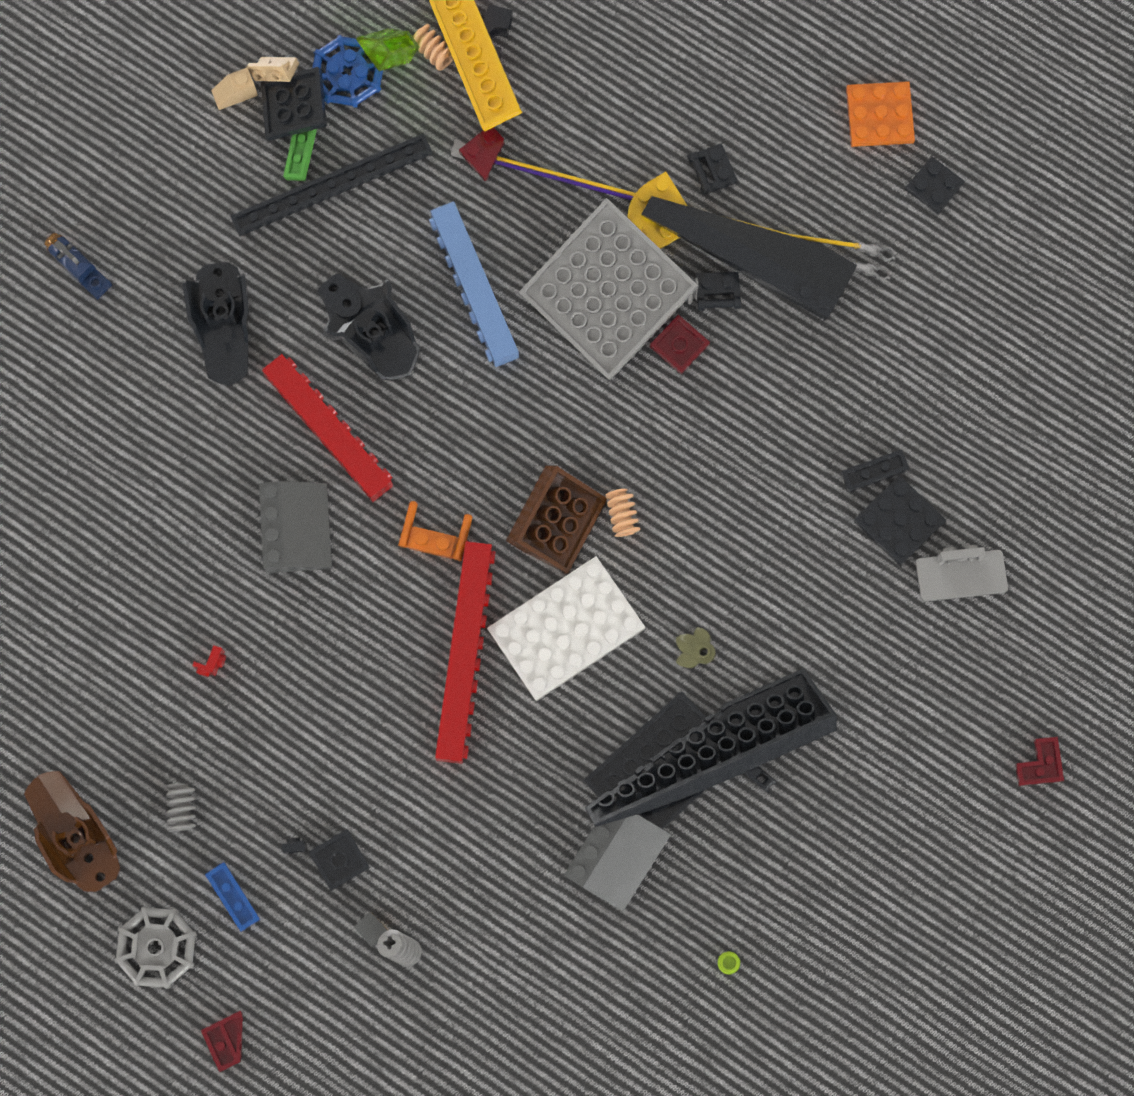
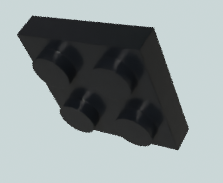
[905,156,965,214]
[309,829,370,891]

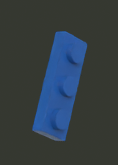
[205,862,261,932]

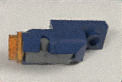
[44,233,112,300]

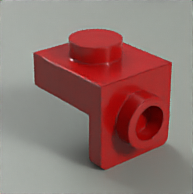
[192,645,226,677]

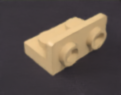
[247,57,299,82]

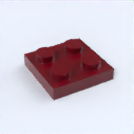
[649,314,710,375]

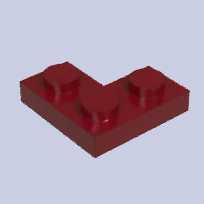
[1015,737,1064,786]

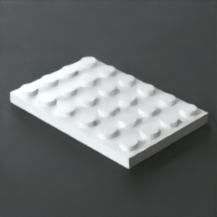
[487,556,645,701]

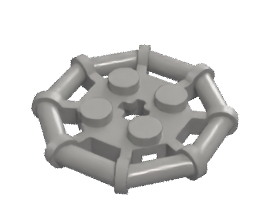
[114,906,197,989]

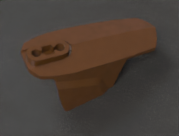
[24,771,120,892]

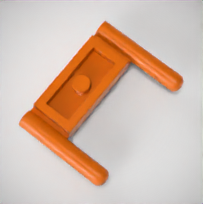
[398,501,473,561]

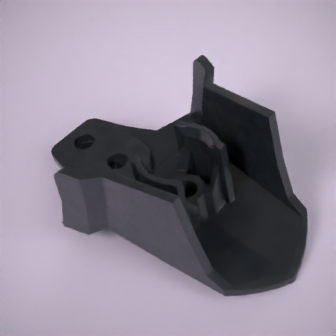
[318,274,420,380]

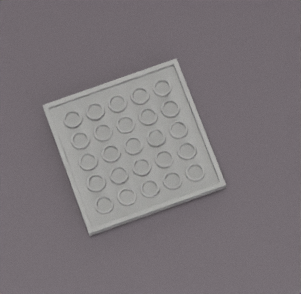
[519,198,699,380]

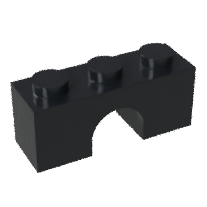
[481,4,513,61]

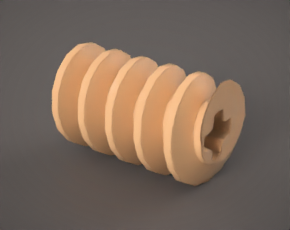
[410,24,453,71]
[606,489,640,537]

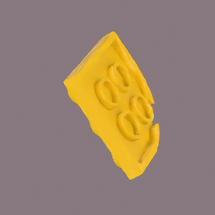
[628,172,687,249]

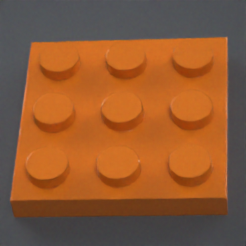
[846,82,915,147]

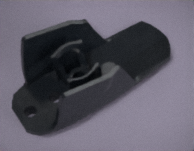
[182,262,249,386]

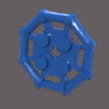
[312,35,386,108]

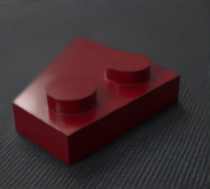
[459,127,505,182]
[201,1011,243,1072]

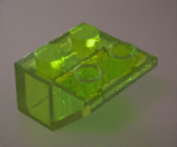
[356,28,420,71]

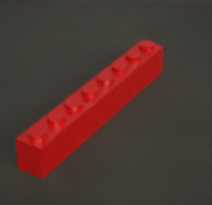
[262,354,393,502]

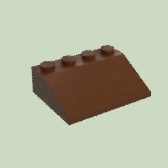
[506,466,607,574]

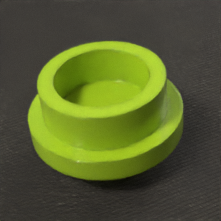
[717,951,740,975]

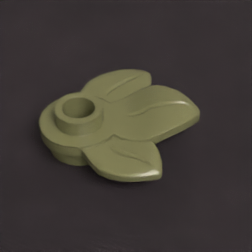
[676,627,716,668]

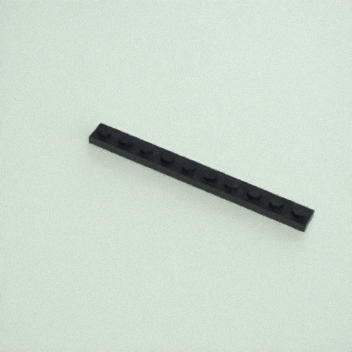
[230,133,433,237]

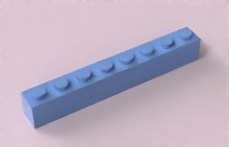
[429,201,519,367]

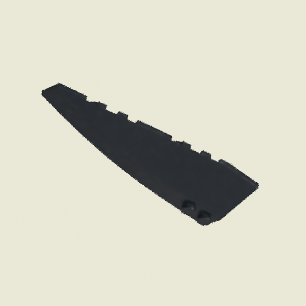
[641,196,857,321]

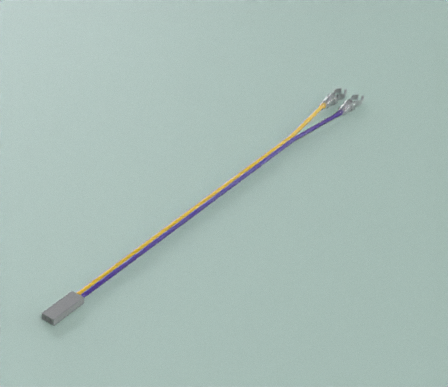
[451,141,897,280]

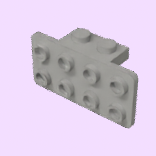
[916,545,1008,602]

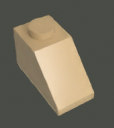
[211,67,258,110]

